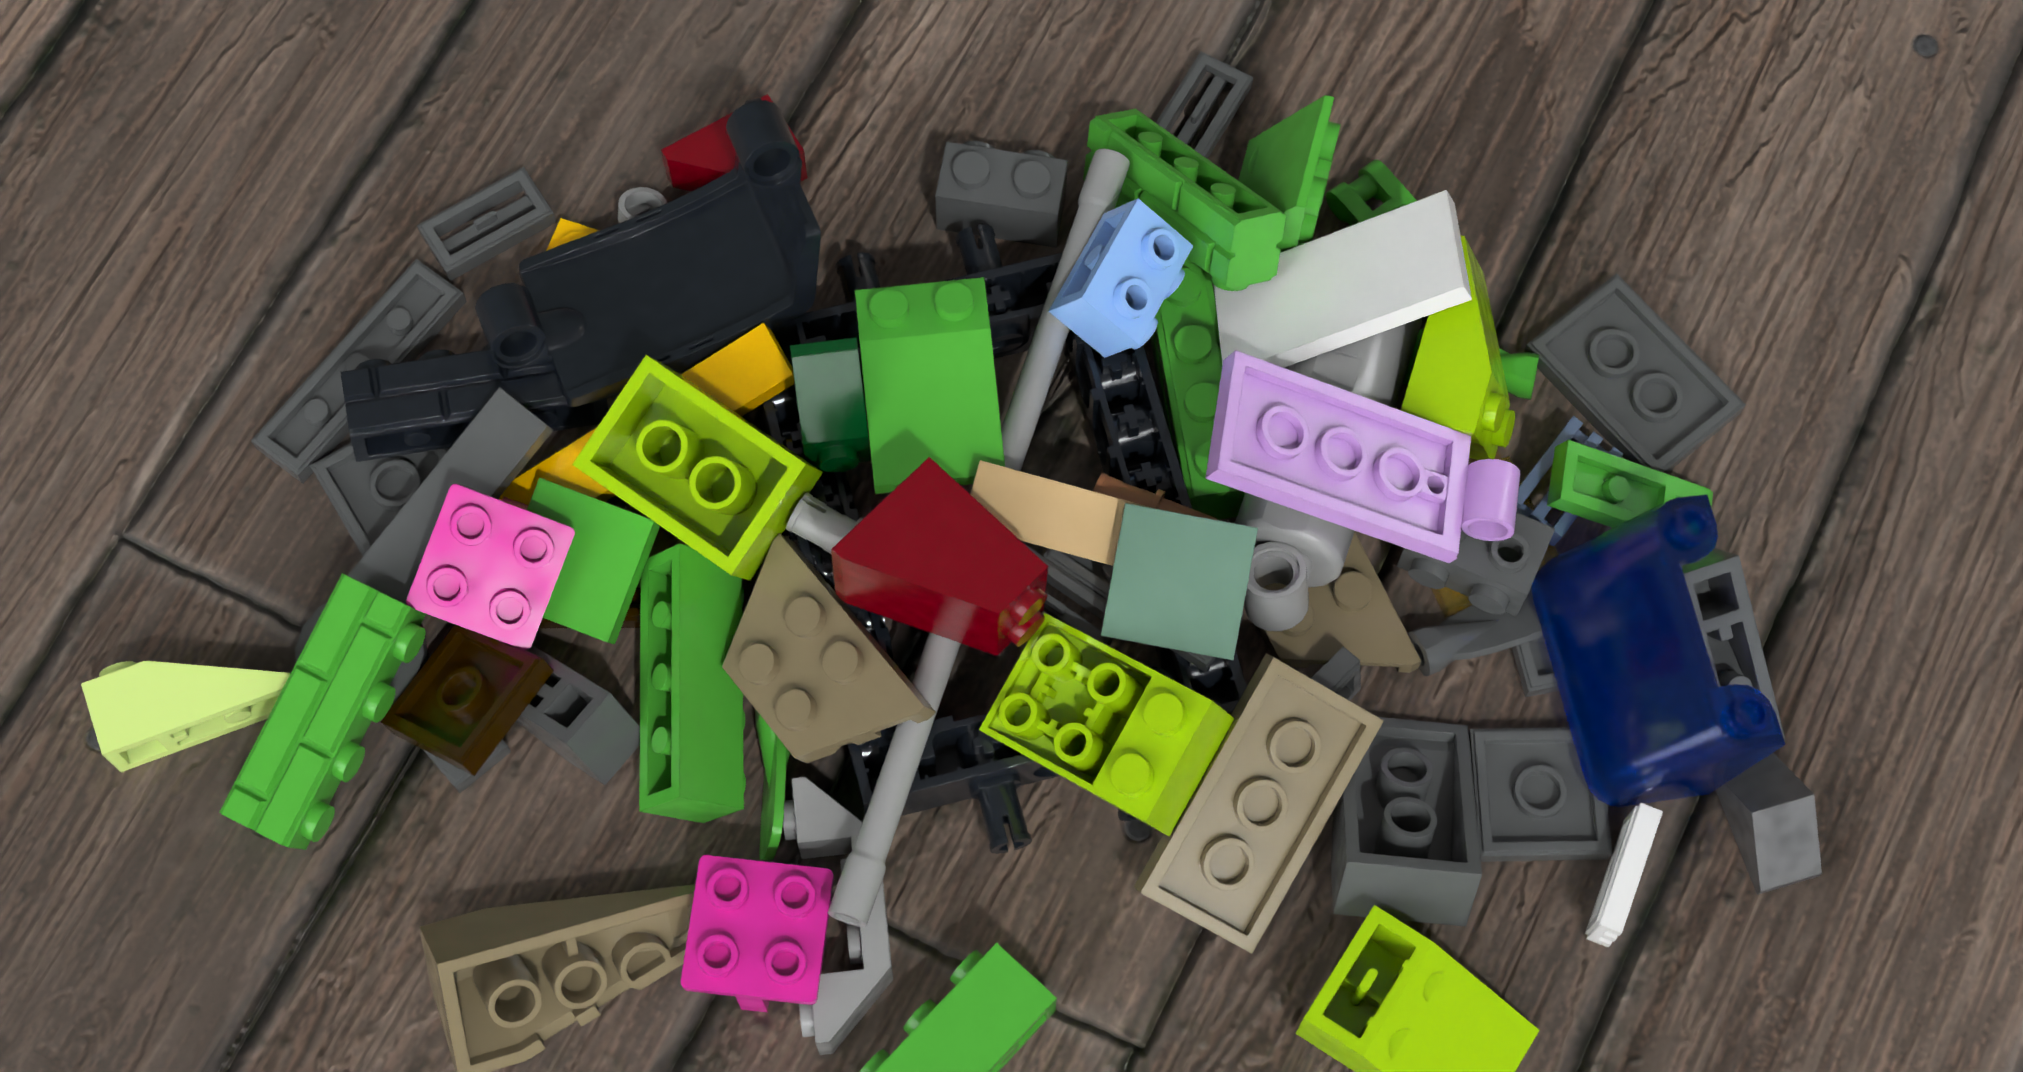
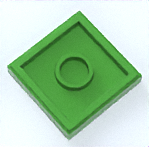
[527,478,660,644]

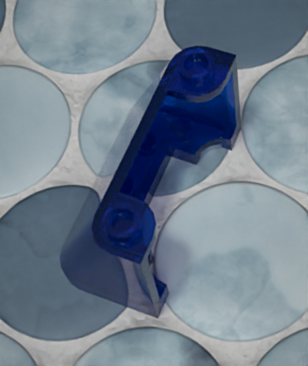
[1531,495,1786,807]

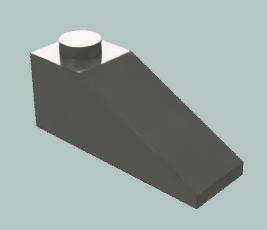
[1649,546,1785,759]
[516,645,640,785]

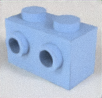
[1048,198,1194,358]

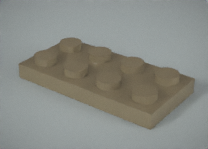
[1134,654,1384,954]

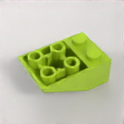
[979,612,1235,837]
[1295,905,1540,1072]

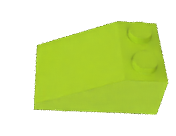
[1401,235,1515,460]

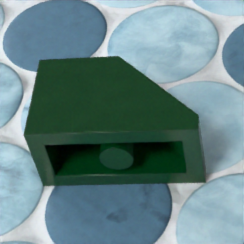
[790,338,871,472]

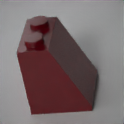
[831,457,1048,656]

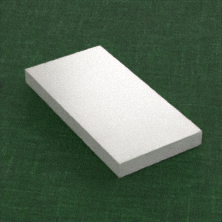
[1214,190,1472,368]

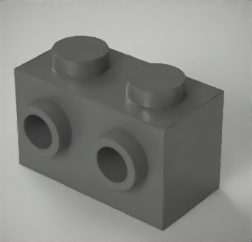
[935,141,1068,248]
[1397,512,1555,617]

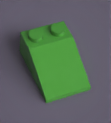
[855,277,1005,494]

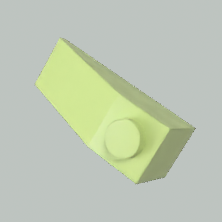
[81,661,291,772]

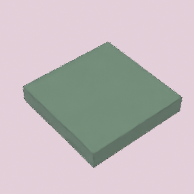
[1100,503,1258,660]

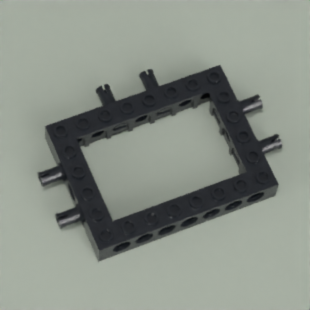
[762,224,1247,854]

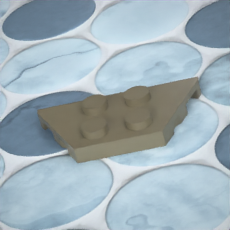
[1257,532,1421,673]
[722,534,936,763]

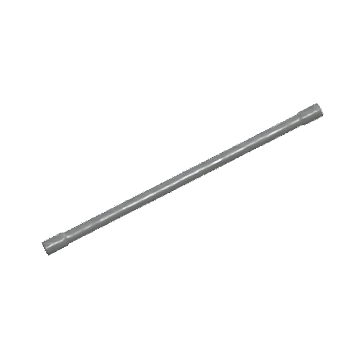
[827,149,1130,927]

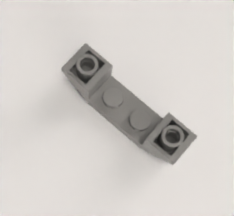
[783,777,893,1055]

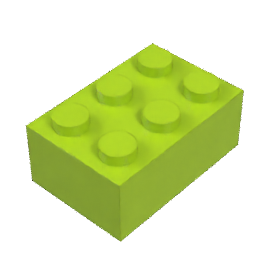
[572,355,823,580]

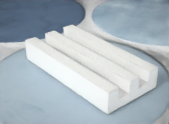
[1585,803,1663,947]

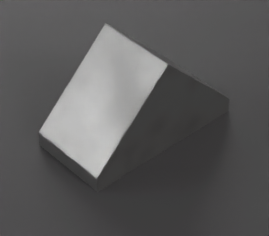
[1709,752,1822,895]

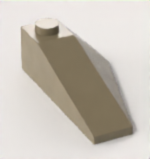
[419,884,695,1072]

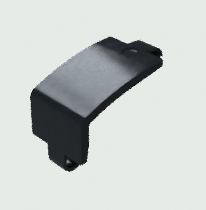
[475,98,821,407]

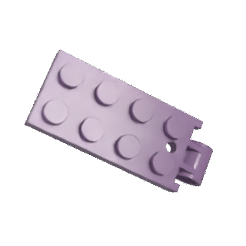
[1205,350,1520,563]

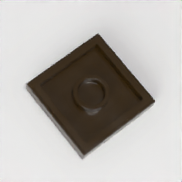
[381,624,554,776]

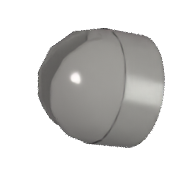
[617,187,667,223]

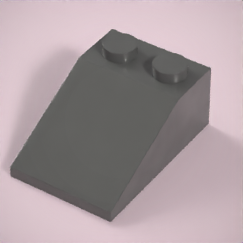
[1331,717,1482,926]

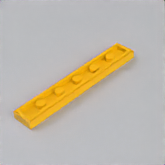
[499,323,795,506]

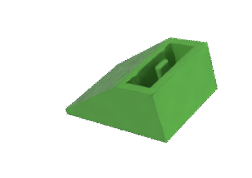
[1238,95,1341,253]

